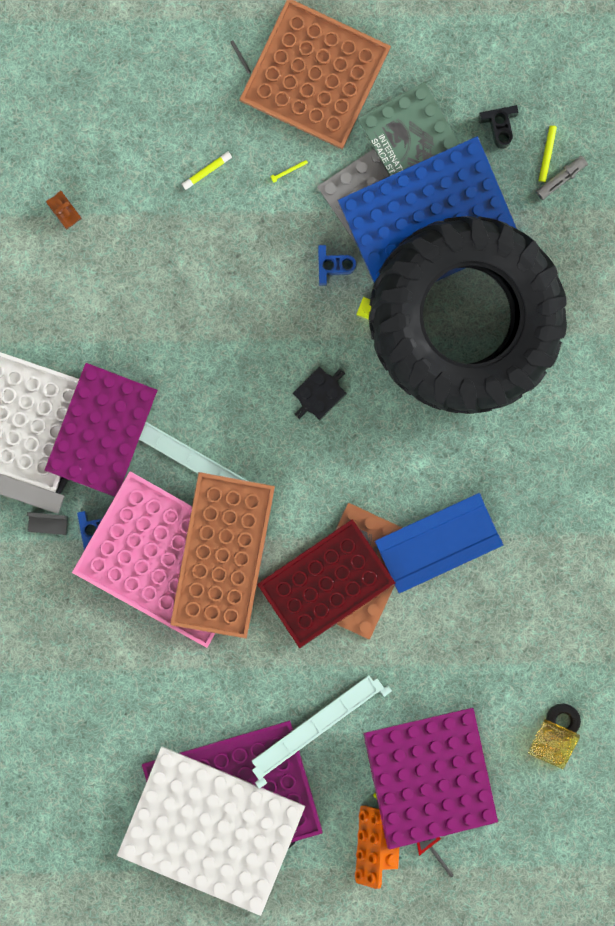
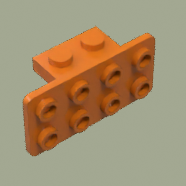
[355,805,400,889]

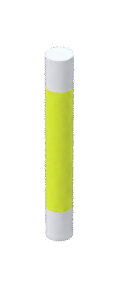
[182,151,232,190]

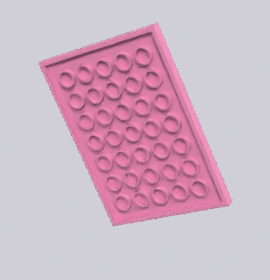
[72,471,264,648]

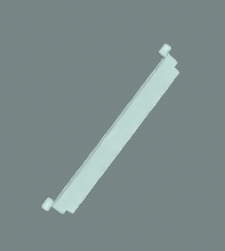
[139,422,248,481]
[252,675,392,789]

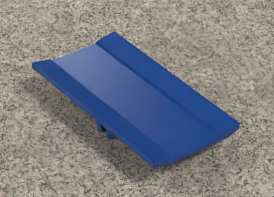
[375,493,504,594]

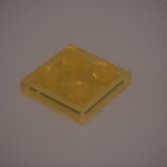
[528,719,580,769]

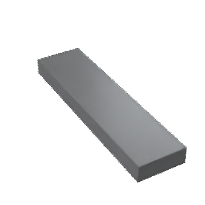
[0,474,65,514]

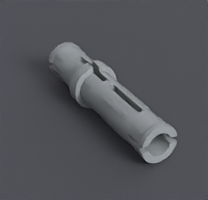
[536,155,588,200]

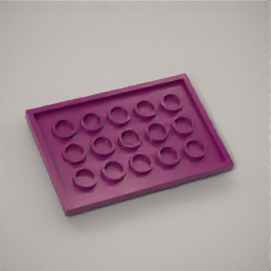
[44,363,158,497]

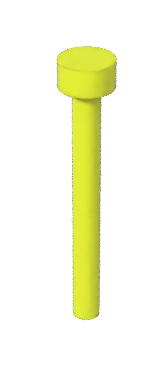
[270,160,308,183]

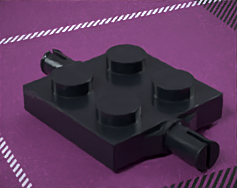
[293,366,347,421]

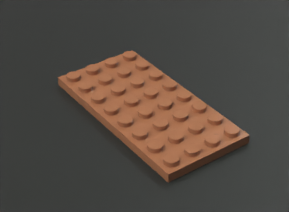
[170,472,275,639]

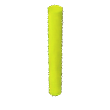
[538,125,557,183]

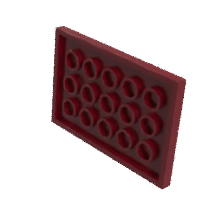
[257,519,396,648]

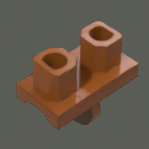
[46,191,82,230]

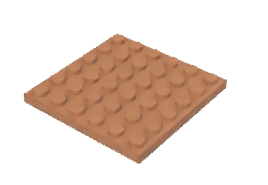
[239,0,391,150]

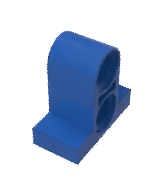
[318,245,356,286]
[77,511,103,550]

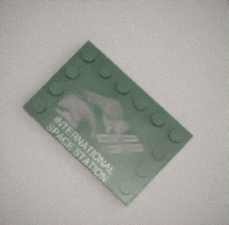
[358,82,460,176]

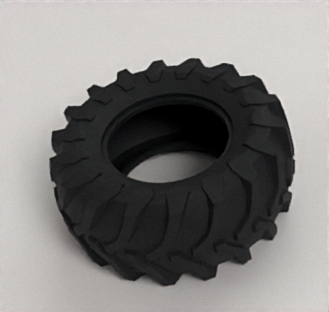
[369,216,567,414]

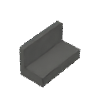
[27,512,68,535]

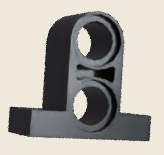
[478,105,519,149]

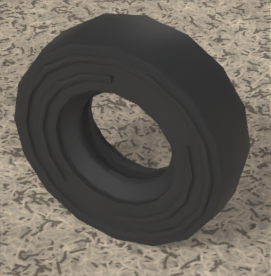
[546,703,581,739]

